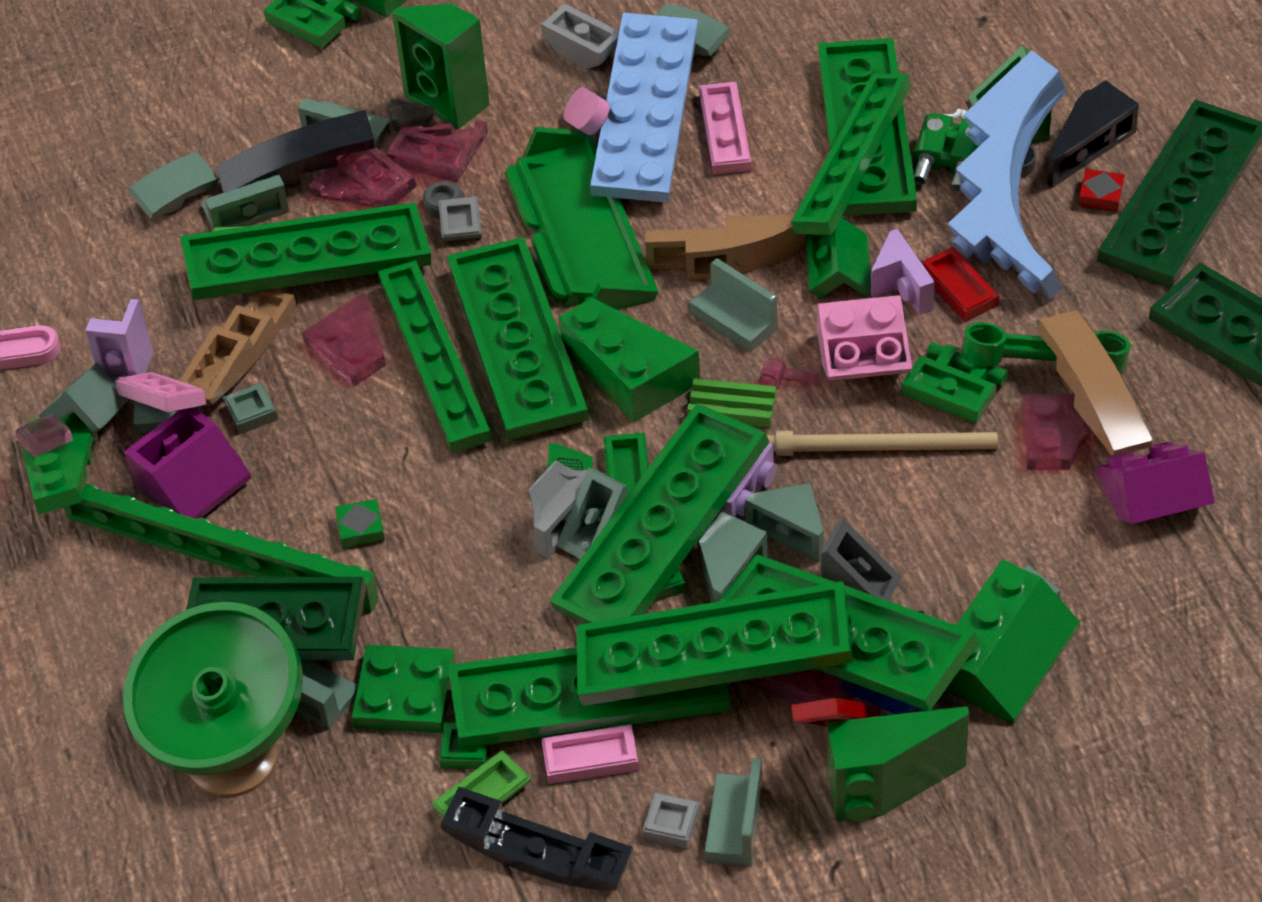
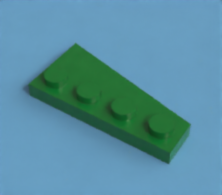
[17,412,98,515]

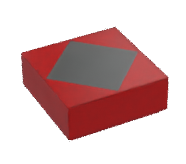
[1078,168,1125,212]

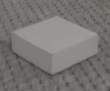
[438,196,482,242]
[642,793,700,849]

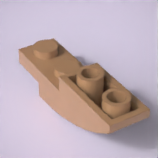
[645,214,806,280]

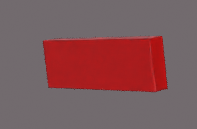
[791,698,882,728]

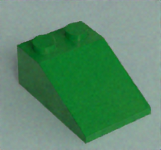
[827,706,969,821]

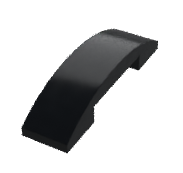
[441,786,633,890]

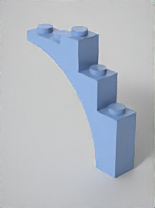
[948,50,1067,300]

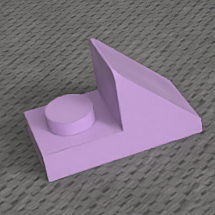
[871,229,934,315]

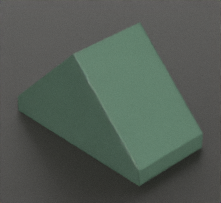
[556,468,628,559]
[745,483,824,563]

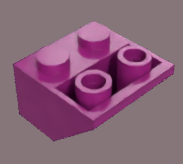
[124,407,251,519]
[1095,441,1215,524]

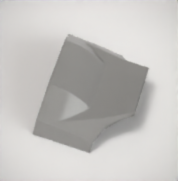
[541,4,619,69]
[529,461,587,559]

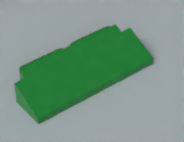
[504,127,659,310]

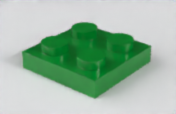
[352,644,456,733]

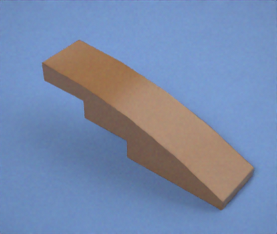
[179,289,296,405]
[1038,310,1152,457]

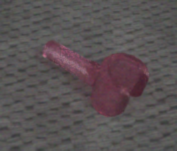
[758,358,819,390]

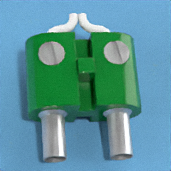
[912,109,978,193]

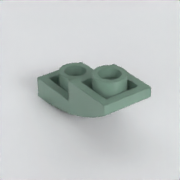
[655,4,731,56]
[128,152,219,219]

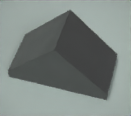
[821,519,901,601]

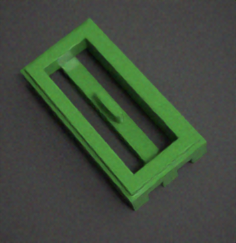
[687,378,776,427]

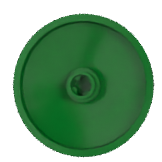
[123,602,303,775]

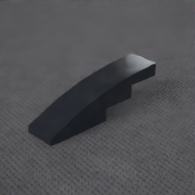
[216,110,375,193]

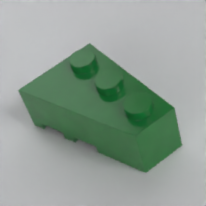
[559,298,700,423]

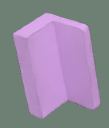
[85,299,153,382]

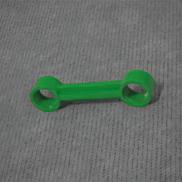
[961,322,1131,374]

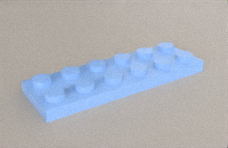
[590,13,698,203]

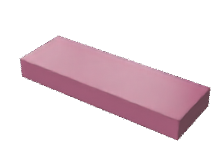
[699,82,751,175]
[115,372,206,412]

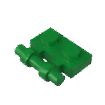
[263,0,361,48]
[901,342,1008,423]

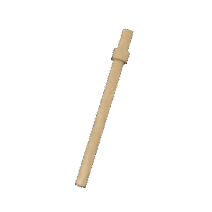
[767,431,998,456]

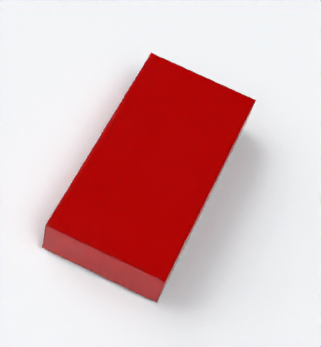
[921,247,999,322]

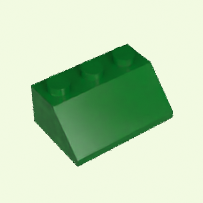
[392,3,490,130]
[945,559,1080,724]

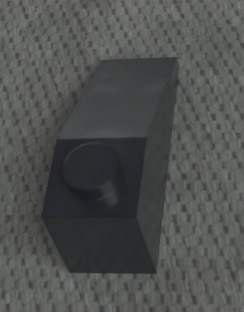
[1047,80,1139,188]

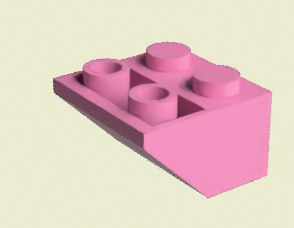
[817,295,912,381]

